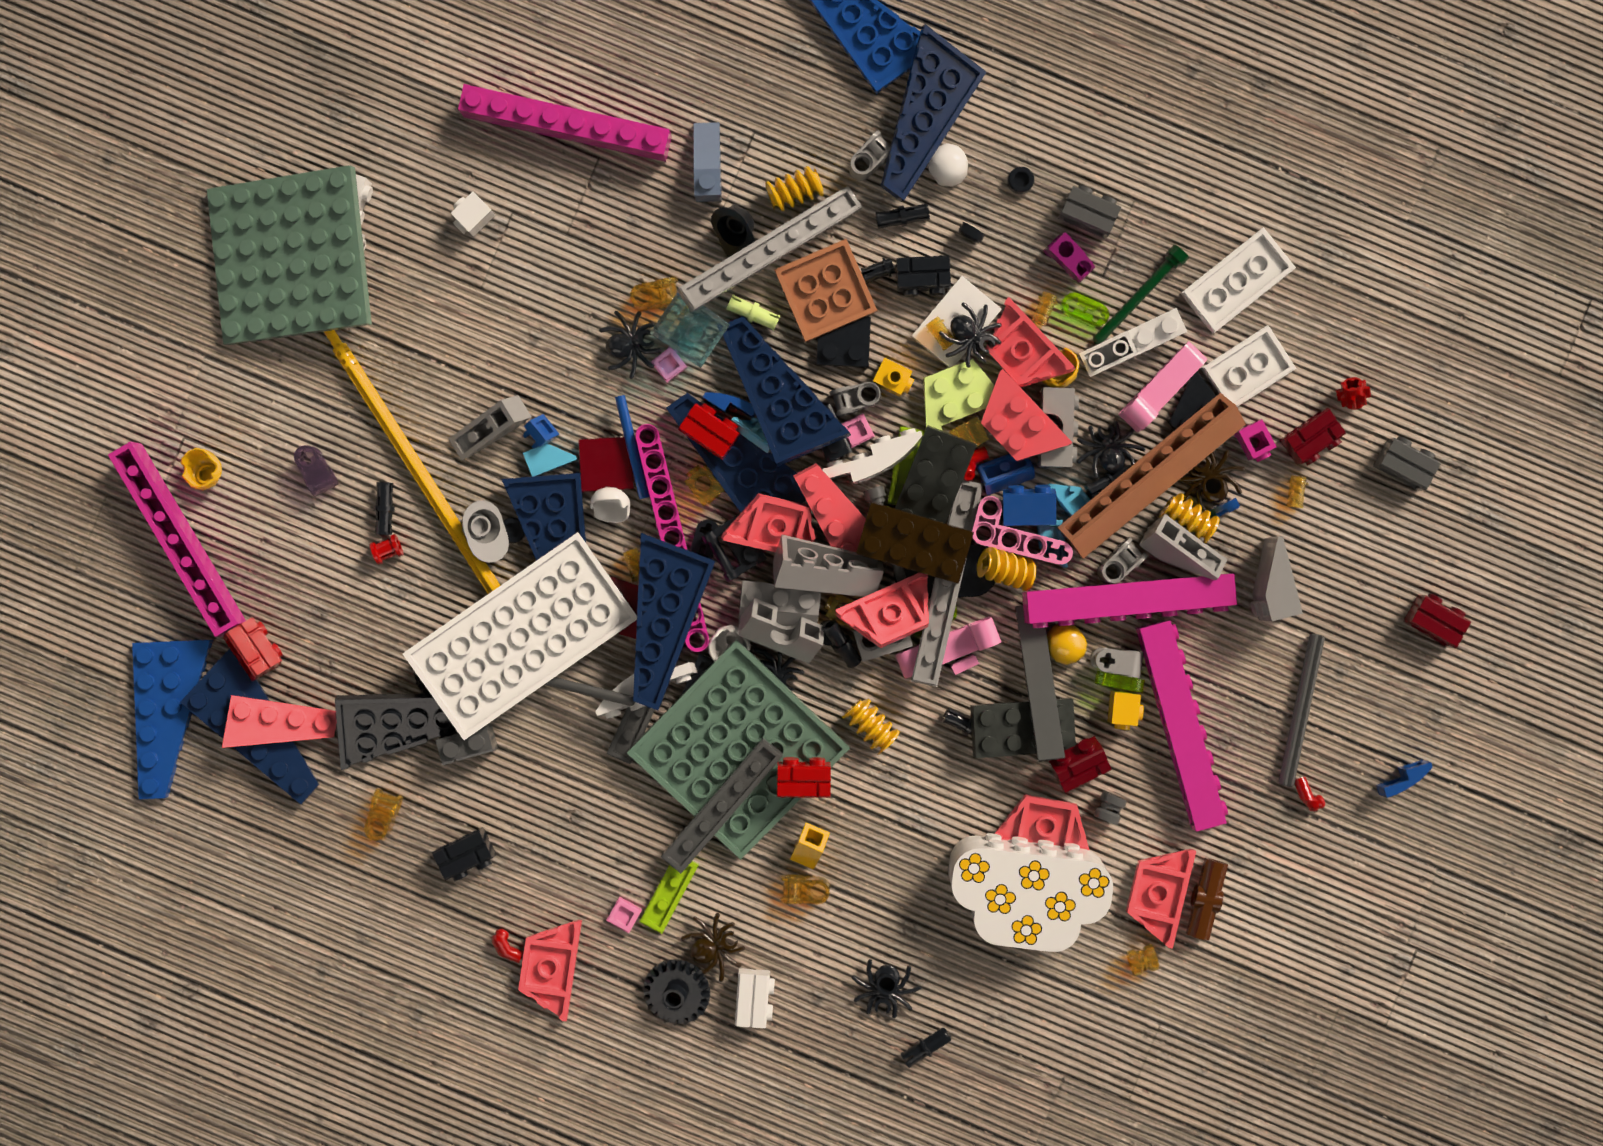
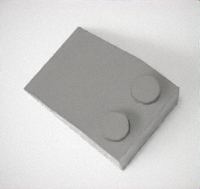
[1251,536,1303,622]

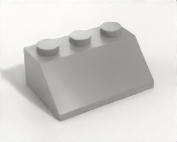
[738,580,821,627]

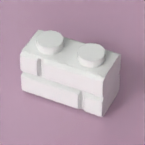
[735,968,775,1028]

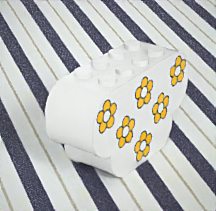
[948,833,1113,952]

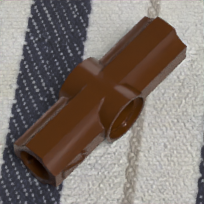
[1186,858,1228,940]

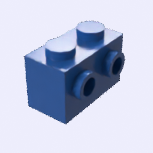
[1003,485,1056,526]

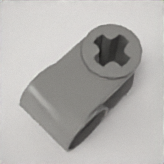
[849,130,891,181]
[829,382,881,417]
[1097,537,1147,584]
[1090,648,1144,678]

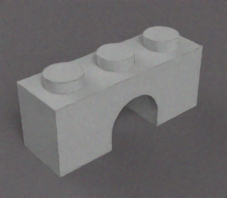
[1038,387,1079,469]
[738,598,824,664]

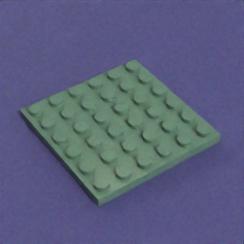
[207,165,372,345]
[627,639,850,860]

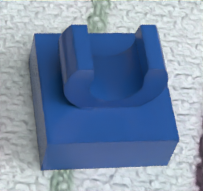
[523,414,559,449]

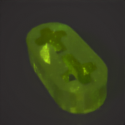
[1060,292,1109,328]
[1094,671,1145,693]

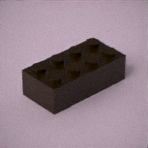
[856,502,974,584]

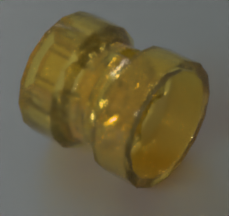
[1126,944,1160,977]

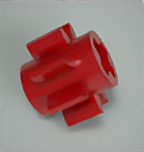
[1336,377,1371,410]

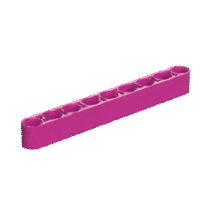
[636,424,709,652]

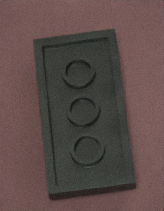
[895,425,977,523]
[970,698,1076,758]

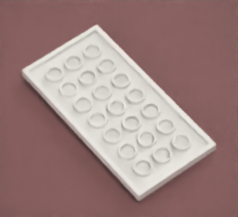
[403,532,637,740]

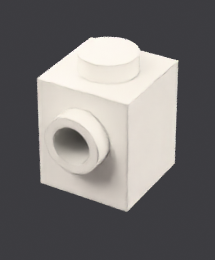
[451,192,495,237]

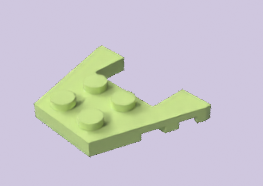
[923,359,995,431]

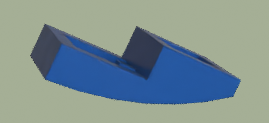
[703,392,756,418]
[1376,760,1432,798]

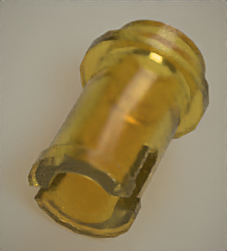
[1031,291,1058,327]
[925,316,955,351]
[1286,475,1309,508]
[622,548,640,583]

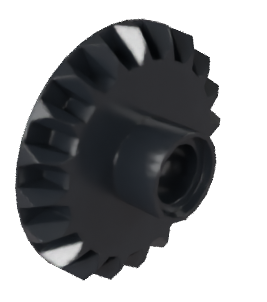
[643,959,710,1026]

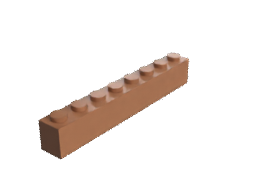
[1057,393,1246,559]

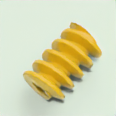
[765,166,824,211]
[1158,493,1220,544]
[977,547,1036,591]
[842,698,900,755]

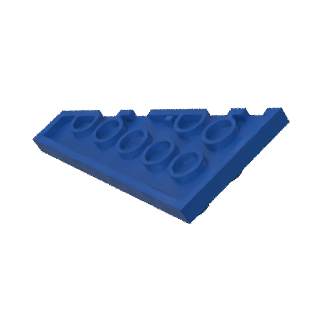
[809,0,920,94]
[132,639,214,799]

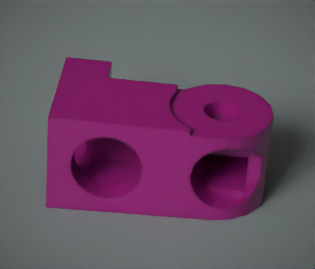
[1043,232,1095,283]

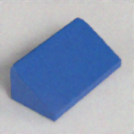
[976,454,1035,495]

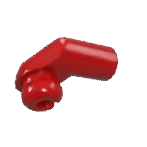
[963,446,989,481]
[1294,777,1325,812]
[492,929,524,963]

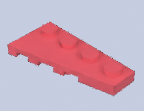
[793,463,866,552]
[222,695,337,748]

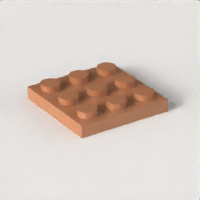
[774,239,877,343]

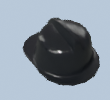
[711,204,755,257]

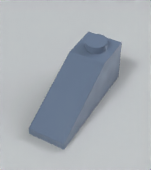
[694,122,722,202]

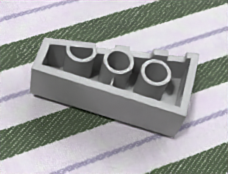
[773,535,884,597]

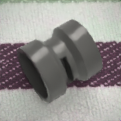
[1094,791,1127,825]

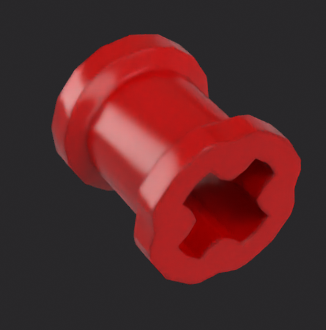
[370,534,404,565]

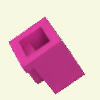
[1234,419,1277,462]

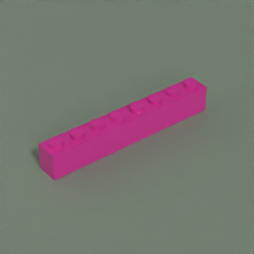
[458,84,672,162]
[108,441,246,637]
[1022,574,1237,628]
[1135,620,1228,832]

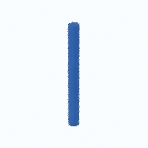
[615,395,649,499]

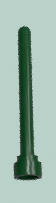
[1093,244,1189,345]

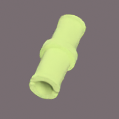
[726,294,780,331]

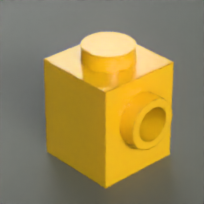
[872,357,914,397]
[1107,691,1144,730]
[790,823,830,870]

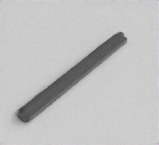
[1279,634,1325,787]

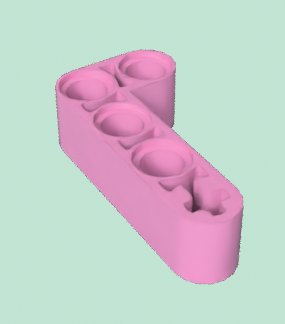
[1118,341,1207,432]
[972,496,1073,565]
[895,617,1002,679]

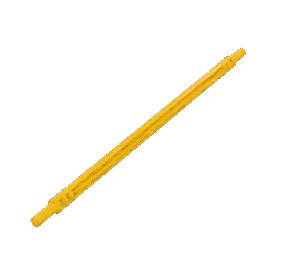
[324,330,501,594]

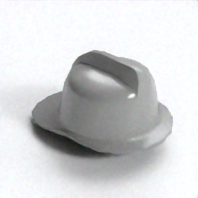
[462,500,509,563]

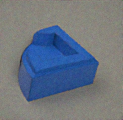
[1209,498,1240,518]

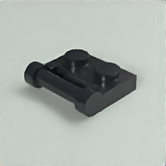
[701,514,767,582]

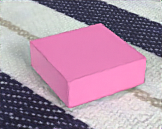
[651,346,688,383]
[842,413,875,449]
[949,654,979,675]
[606,897,642,933]

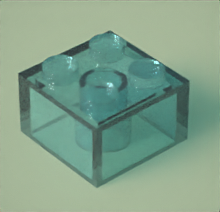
[650,292,730,368]

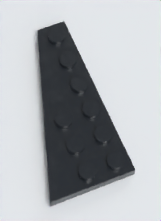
[335,693,497,770]

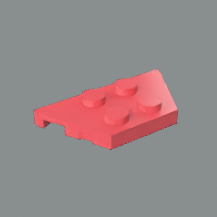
[985,297,1076,387]
[981,369,1073,462]
[721,493,816,552]
[835,572,929,648]
[994,794,1089,850]
[1126,849,1196,949]
[518,919,582,1022]

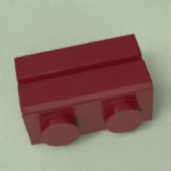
[1280,408,1346,466]
[1403,593,1471,649]
[1048,736,1112,793]

